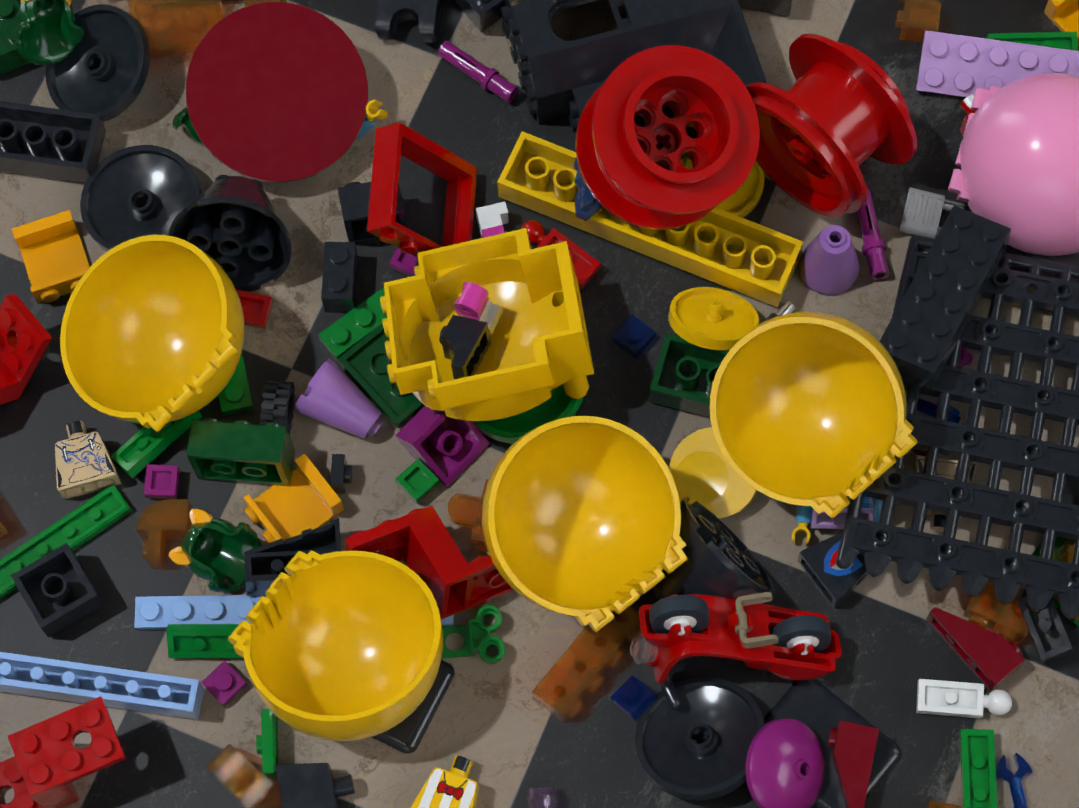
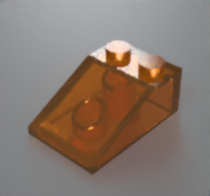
[128,0,224,59]

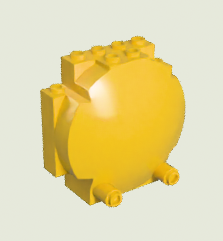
[380,228,594,421]

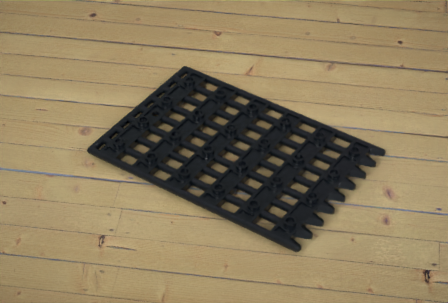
[836,235,1079,619]

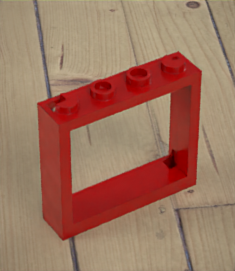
[367,122,477,258]

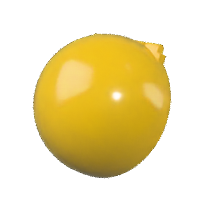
[60,235,245,432]
[709,311,918,518]
[482,416,687,633]
[228,550,443,741]

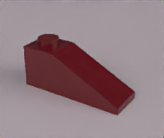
[926,607,1025,691]
[827,720,879,808]

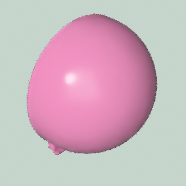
[948,73,1079,256]

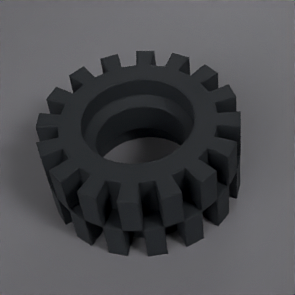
[260,379,295,435]

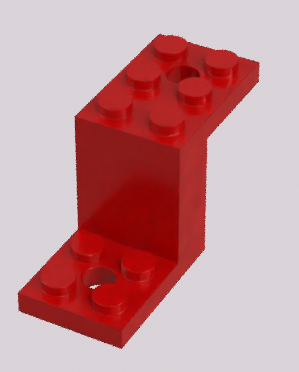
[0,293,52,405]
[345,505,514,620]
[0,696,127,808]

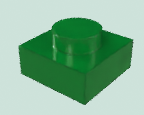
[395,458,440,504]

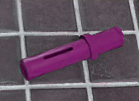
[438,40,519,103]
[856,189,889,280]

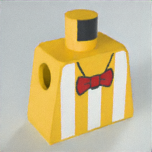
[410,755,479,808]

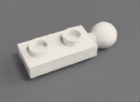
[916,679,1012,718]

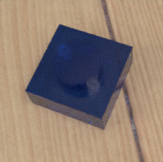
[612,314,656,358]
[610,675,657,720]

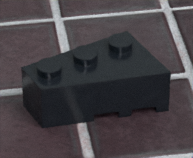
[244,518,341,596]

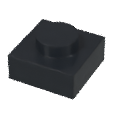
[330,454,352,494]

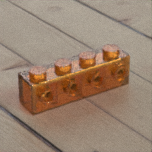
[532,606,642,722]

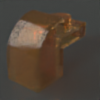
[136,499,193,569]
[206,744,273,808]

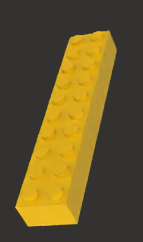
[497,131,804,308]

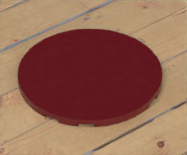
[186,2,368,183]

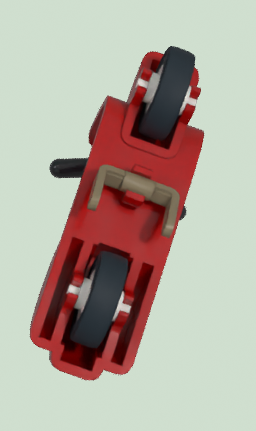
[630,592,842,710]

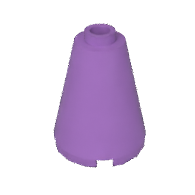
[798,225,860,296]
[294,359,383,439]

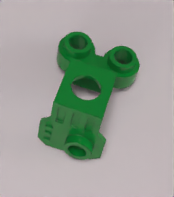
[441,605,505,664]

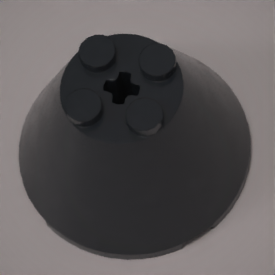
[168,175,292,292]
[654,497,775,600]

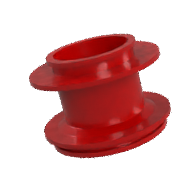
[746,34,917,218]
[575,45,760,230]

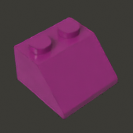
[395,406,490,487]

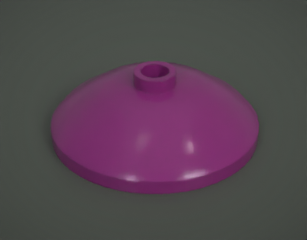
[746,719,825,808]

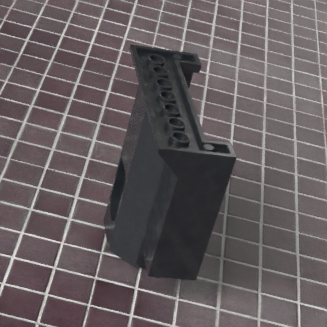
[501,0,766,149]

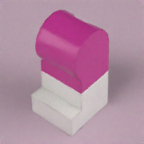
[476,201,509,238]
[454,282,503,335]

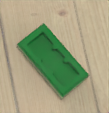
[256,709,279,780]

